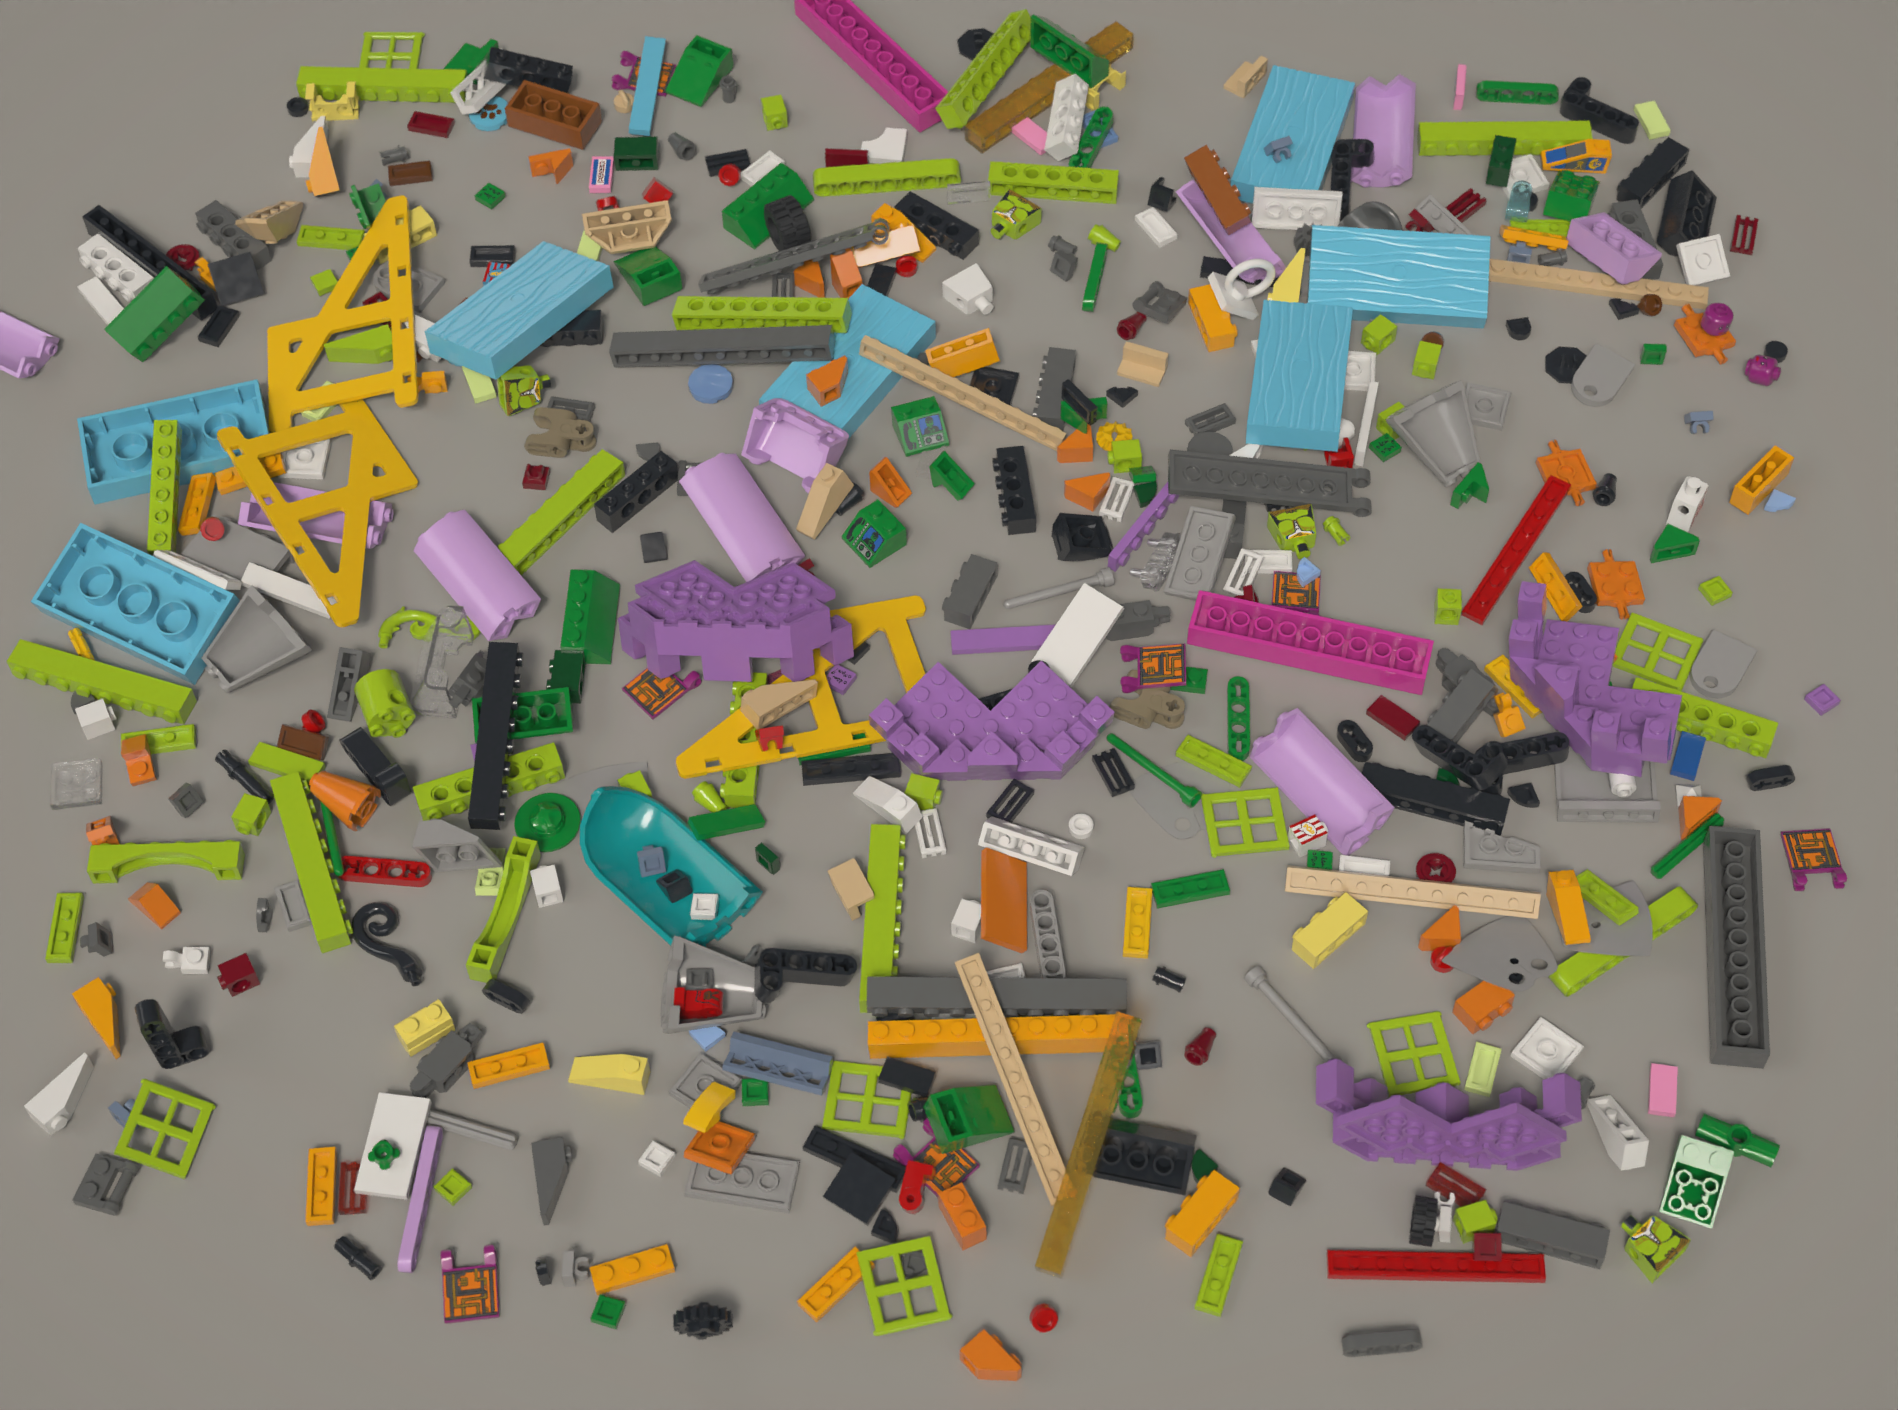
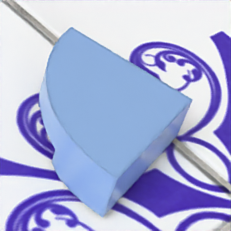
[1764,489,1796,512]
[1296,557,1321,587]
[689,1027,726,1052]

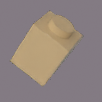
[796,463,854,540]
[741,679,818,729]

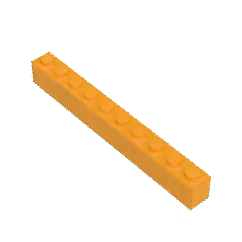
[868,1014,1129,1059]

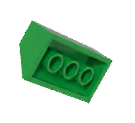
[1030,14,1109,89]
[722,162,814,250]
[104,266,205,362]
[560,569,620,664]
[472,687,574,744]

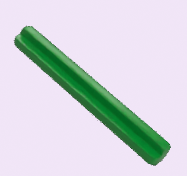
[1651,813,1724,879]

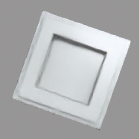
[690,893,719,920]
[638,1141,676,1177]

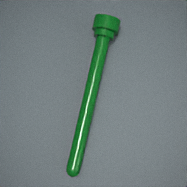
[1106,733,1202,808]
[320,801,344,876]

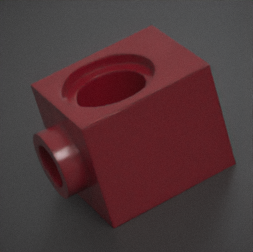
[217,953,260,997]

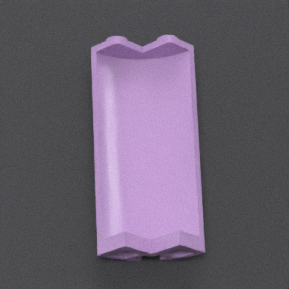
[1352,74,1416,187]
[1176,180,1286,283]
[0,311,60,378]
[679,453,805,582]
[238,482,394,549]
[413,510,541,641]
[1250,708,1395,856]

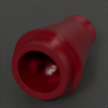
[1117,312,1147,340]
[1184,1027,1217,1066]

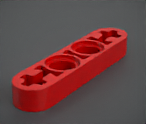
[338,856,432,887]

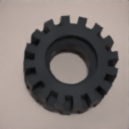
[1409,1195,1438,1247]

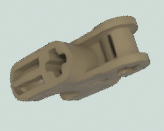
[524,407,596,458]
[1109,669,1185,729]

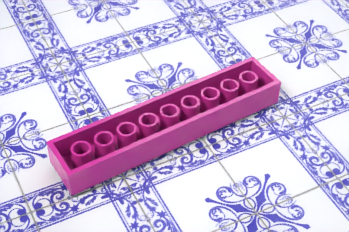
[794,0,948,133]
[1187,590,1434,695]

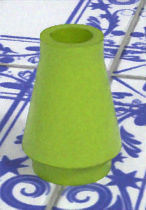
[1087,224,1121,252]
[692,781,727,813]

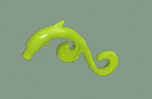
[378,606,481,649]

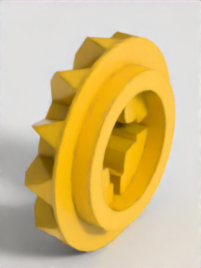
[1096,421,1133,451]

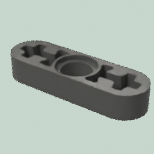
[1341,1330,1423,1357]

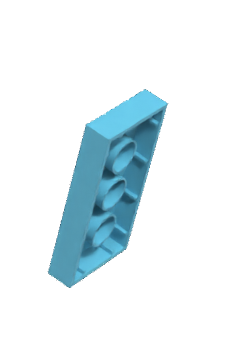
[1231,65,1355,204]
[1307,225,1491,329]
[425,241,613,380]
[759,284,936,438]
[1246,300,1353,452]
[77,379,270,505]
[31,523,240,685]

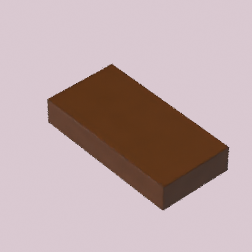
[388,160,433,186]
[277,724,329,761]

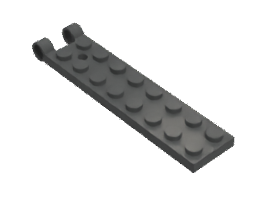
[698,218,890,294]
[1168,449,1372,517]

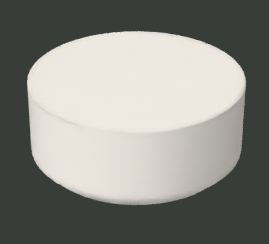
[1069,814,1094,839]

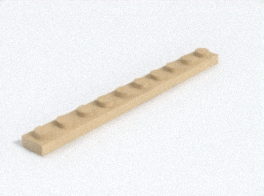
[1489,259,1709,310]
[859,335,1067,451]
[1285,865,1541,919]
[955,953,1076,1207]

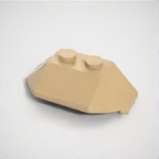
[235,200,303,244]
[582,200,672,254]

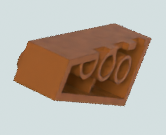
[1184,144,1252,235]

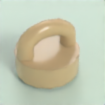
[614,90,634,113]

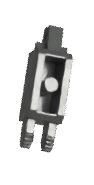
[1106,600,1171,641]
[1436,648,1499,716]
[447,650,487,709]
[409,1023,482,1098]

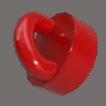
[719,164,741,186]
[596,196,619,211]
[896,256,917,277]
[200,517,225,541]
[301,709,325,733]
[1430,946,1453,973]
[1029,1303,1058,1333]

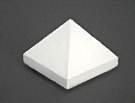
[1675,785,1702,807]

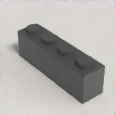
[1032,347,1076,431]
[1496,1202,1610,1270]

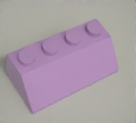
[1567,212,1662,284]

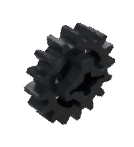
[673,1302,733,1340]

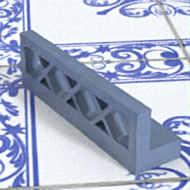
[723,1032,833,1096]

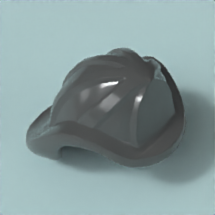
[1338,201,1403,231]

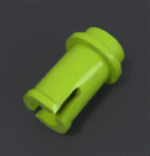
[1323,516,1351,546]

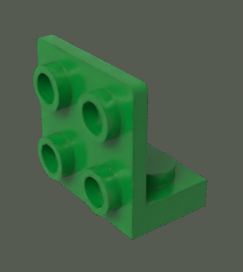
[444,38,499,85]
[349,183,386,230]

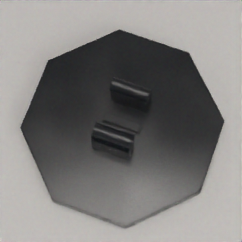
[957,28,994,61]
[1545,346,1587,384]

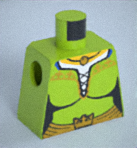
[990,189,1041,239]
[497,365,551,416]
[1267,504,1316,559]
[1621,1215,1691,1284]

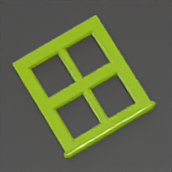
[359,32,425,69]
[1613,612,1704,691]
[1201,787,1290,858]
[1366,1011,1461,1097]
[822,1061,911,1139]
[114,1078,216,1179]
[856,1236,952,1336]

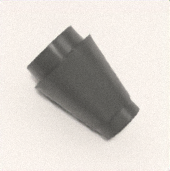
[668,132,696,160]

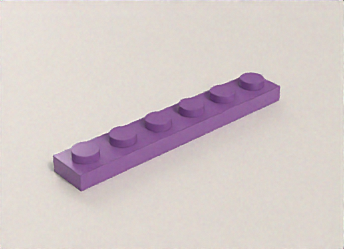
[1108,482,1179,572]

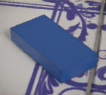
[1670,731,1706,781]

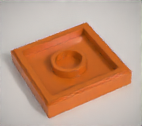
[684,1121,755,1175]

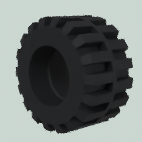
[764,195,811,251]

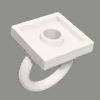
[1208,259,1276,320]

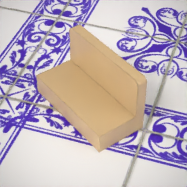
[1224,56,1268,99]
[1117,341,1169,387]
[827,858,875,921]

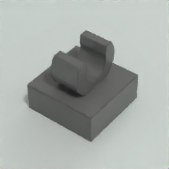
[1050,250,1077,281]
[168,783,204,818]
[80,922,112,957]
[686,969,713,990]

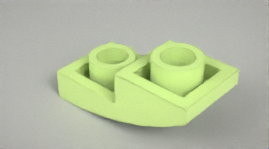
[475,848,506,896]

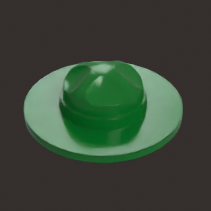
[514,793,581,852]

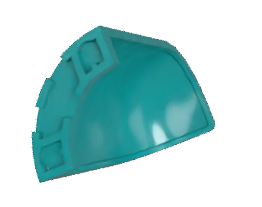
[580,786,763,947]

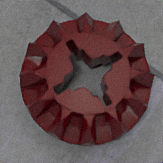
[166,244,200,271]
[1416,853,1456,883]

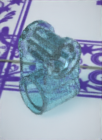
[1505,181,1532,223]

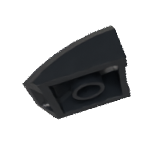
[1051,513,1114,561]

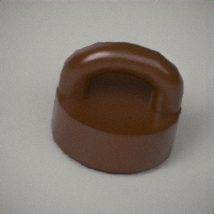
[1637,294,1662,316]
[1422,331,1444,350]

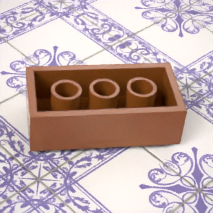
[505,80,602,150]

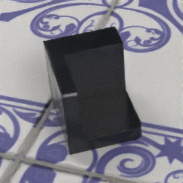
[1147,177,1177,212]

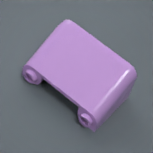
[741,398,849,493]

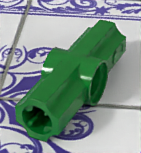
[1695,1114,1780,1167]

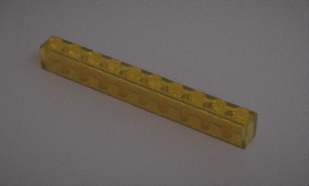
[965,21,1134,154]
[1035,1011,1143,1279]

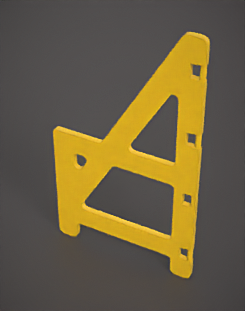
[267,195,418,433]
[217,399,418,627]
[676,595,926,779]

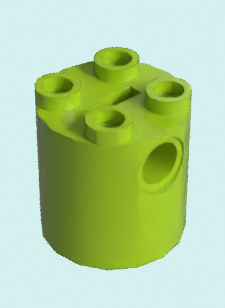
[354,669,416,738]

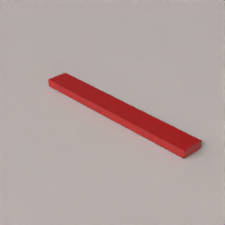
[1461,475,1571,625]
[1326,1250,1546,1283]

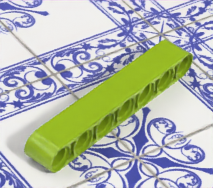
[812,158,961,197]
[1548,886,1698,997]

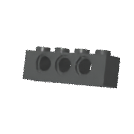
[195,200,272,270]
[1607,200,1663,280]

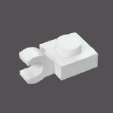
[163,947,210,974]
[1434,1192,1455,1243]

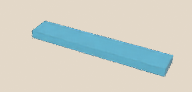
[629,36,666,136]

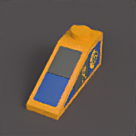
[1540,139,1612,174]

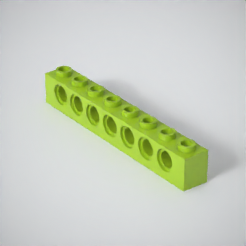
[936,9,1031,129]
[672,296,852,333]

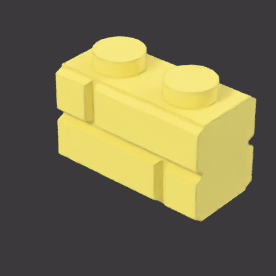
[394,999,455,1057]

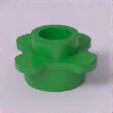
[368,1140,400,1170]

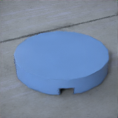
[688,364,733,404]

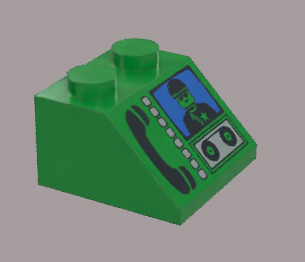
[891,396,949,457]
[842,499,907,568]

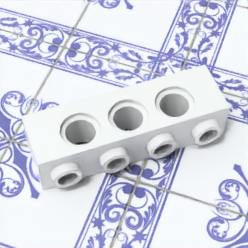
[1044,74,1089,161]
[78,234,154,302]
[978,816,1085,876]

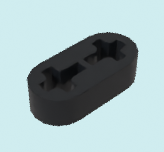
[1565,572,1597,613]
[1337,720,1373,762]
[1746,765,1795,791]
[482,979,530,1014]

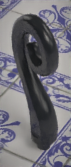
[352,902,422,987]

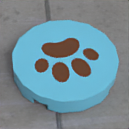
[469,96,508,131]

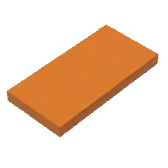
[981,847,1027,953]

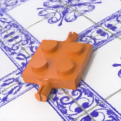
[1674,304,1736,365]
[1536,440,1597,506]
[1587,549,1645,620]

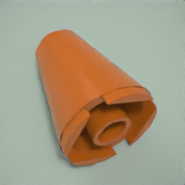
[309,771,381,832]

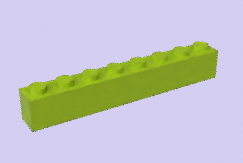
[296,66,467,103]
[1417,121,1593,156]
[497,449,625,576]
[6,639,197,725]
[270,771,353,954]
[859,824,906,1013]

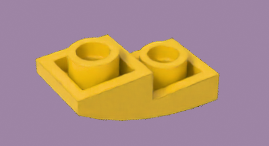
[683,1081,735,1133]

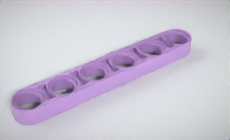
[398,1125,443,1273]

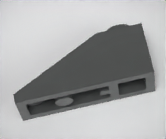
[1222,499,1246,559]
[327,647,371,722]
[531,1137,572,1226]

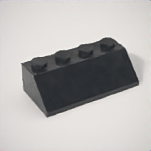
[1657,170,1717,257]
[1081,1115,1197,1195]

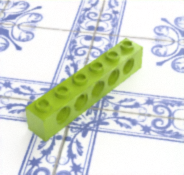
[988,161,1119,204]
[147,420,182,556]
[720,672,768,808]
[1632,677,1778,759]
[413,742,565,821]

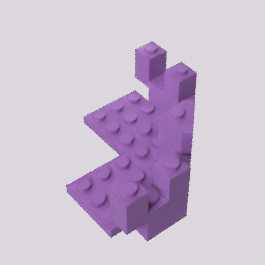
[618,560,854,682]
[1509,581,1682,777]
[869,661,1115,781]
[1316,1059,1582,1171]

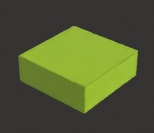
[310,269,337,296]
[1698,576,1733,606]
[433,1168,472,1206]

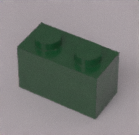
[1486,135,1517,187]
[614,136,659,171]
[546,650,586,704]

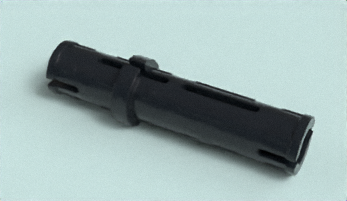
[215,749,274,804]

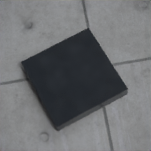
[207,252,264,306]
[970,367,1020,406]
[822,1152,897,1226]

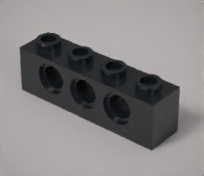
[484,47,573,93]
[894,191,979,260]
[992,446,1036,535]
[594,451,678,533]

